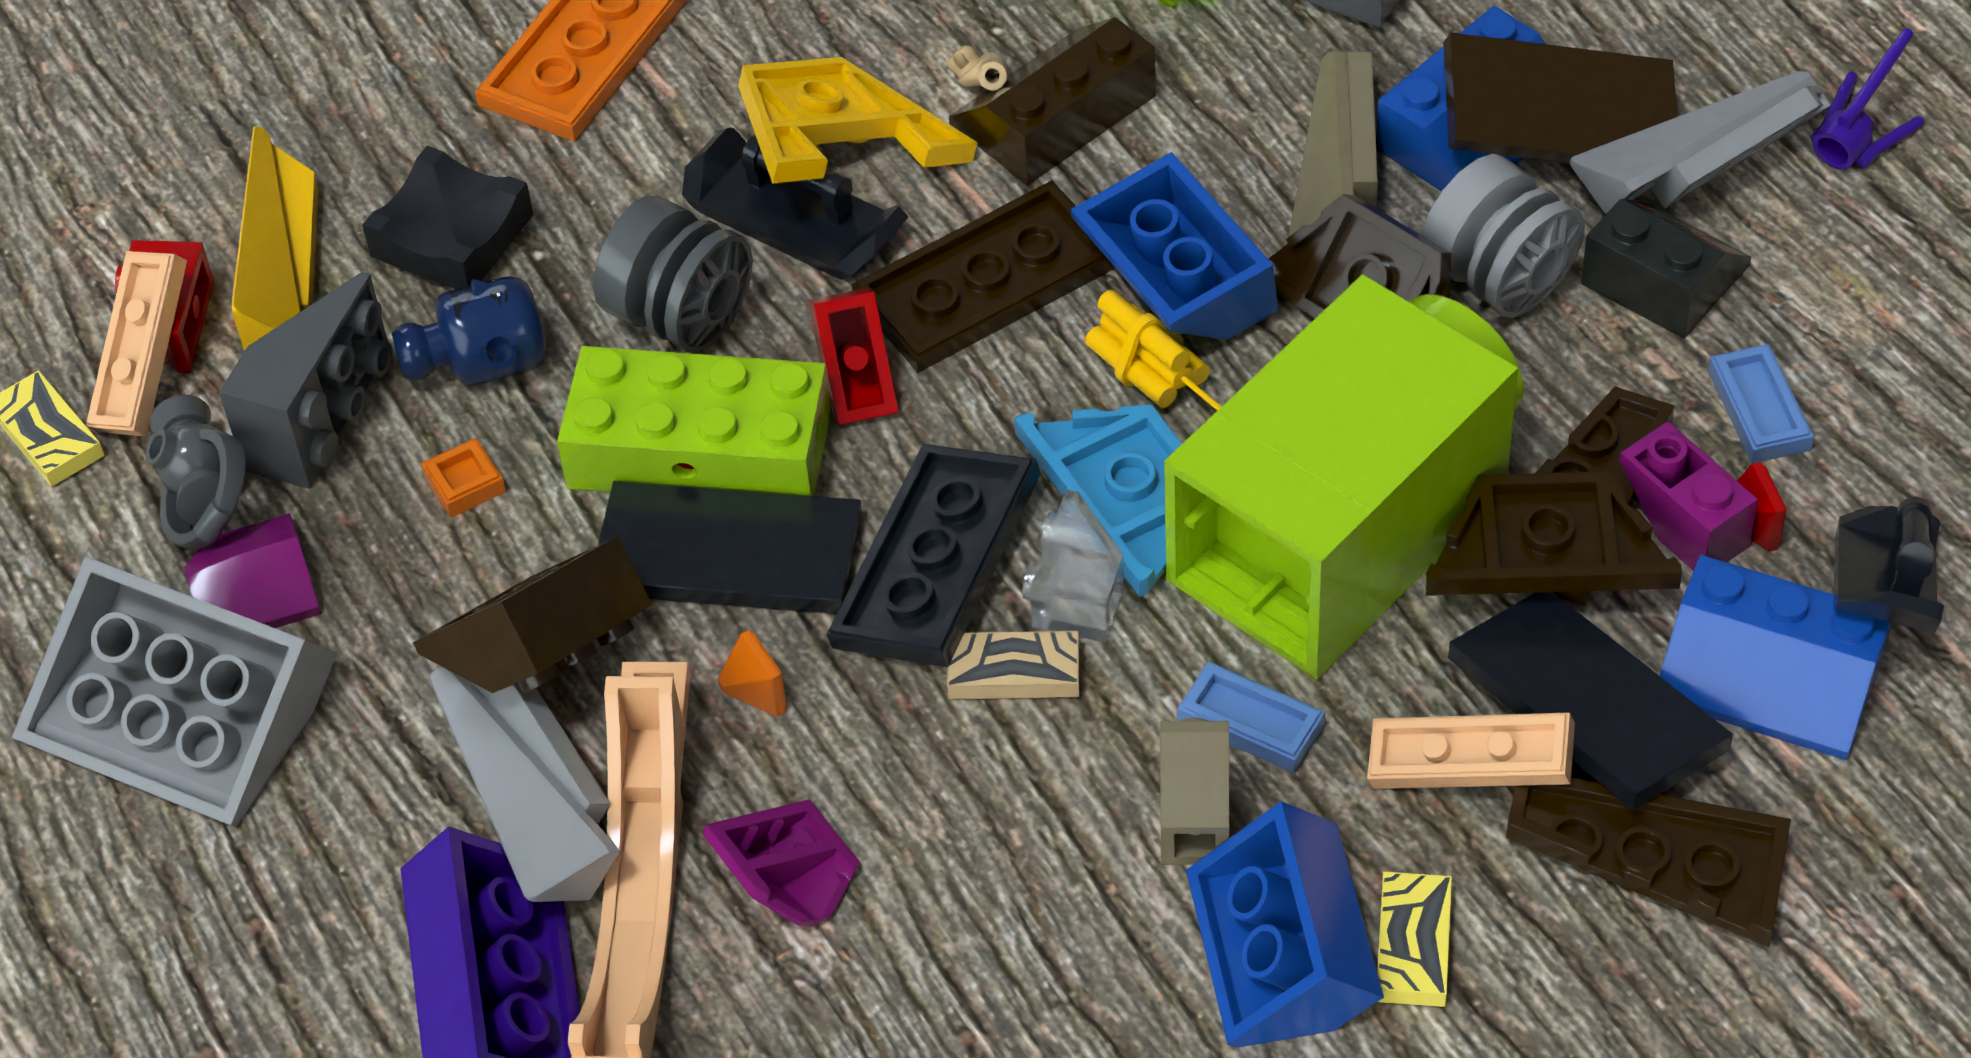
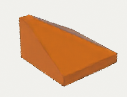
[717,630,787,717]

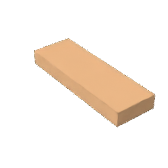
[86,251,187,437]
[1367,713,1575,789]

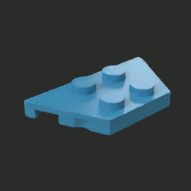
[1014,404,1182,597]

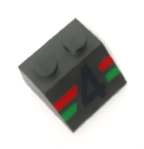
[1581,199,1751,339]

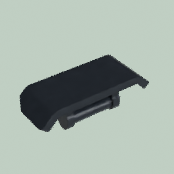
[682,127,908,279]
[1834,497,1944,633]

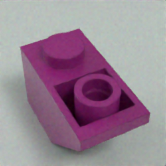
[1619,421,1758,571]

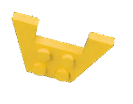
[738,57,978,184]

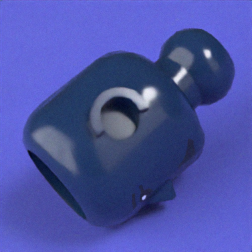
[391,276,547,385]

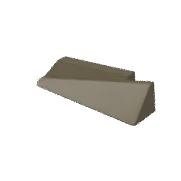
[1287,51,1378,244]

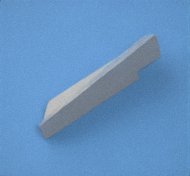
[1570,71,1831,214]
[429,668,620,902]

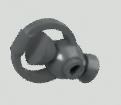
[146,395,246,550]

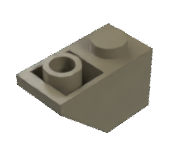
[1160,717,1229,865]

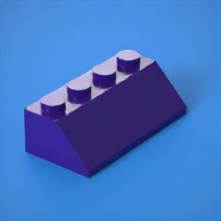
[400,826,580,1058]

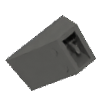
[219,272,392,489]

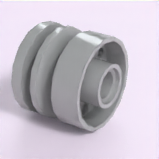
[1421,153,1585,318]

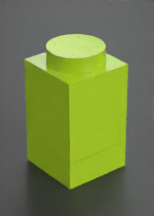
[1164,274,1524,680]

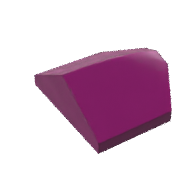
[184,513,321,628]
[702,799,860,927]

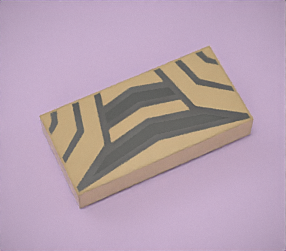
[947,631,1079,699]

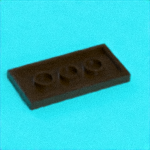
[1443,33,1677,163]
[852,180,1115,373]

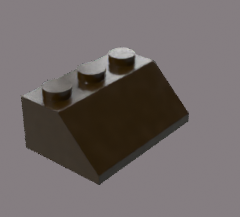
[949,17,1156,186]
[413,536,653,693]

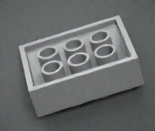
[11,556,337,827]

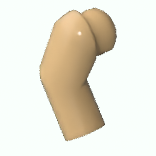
[947,45,1007,91]

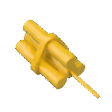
[1085,289,1222,411]

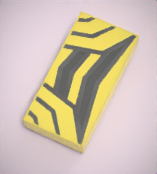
[0,370,105,487]
[1377,871,1452,1007]

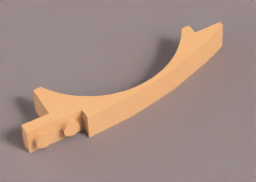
[568,662,690,1058]

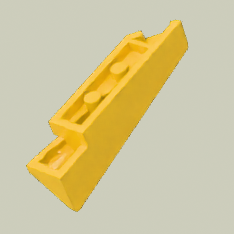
[232,126,319,351]

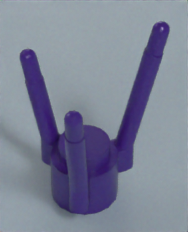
[1810,28,1925,170]

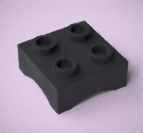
[362,145,534,289]

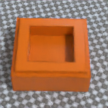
[420,438,506,518]

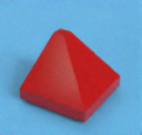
[1737,462,1787,552]

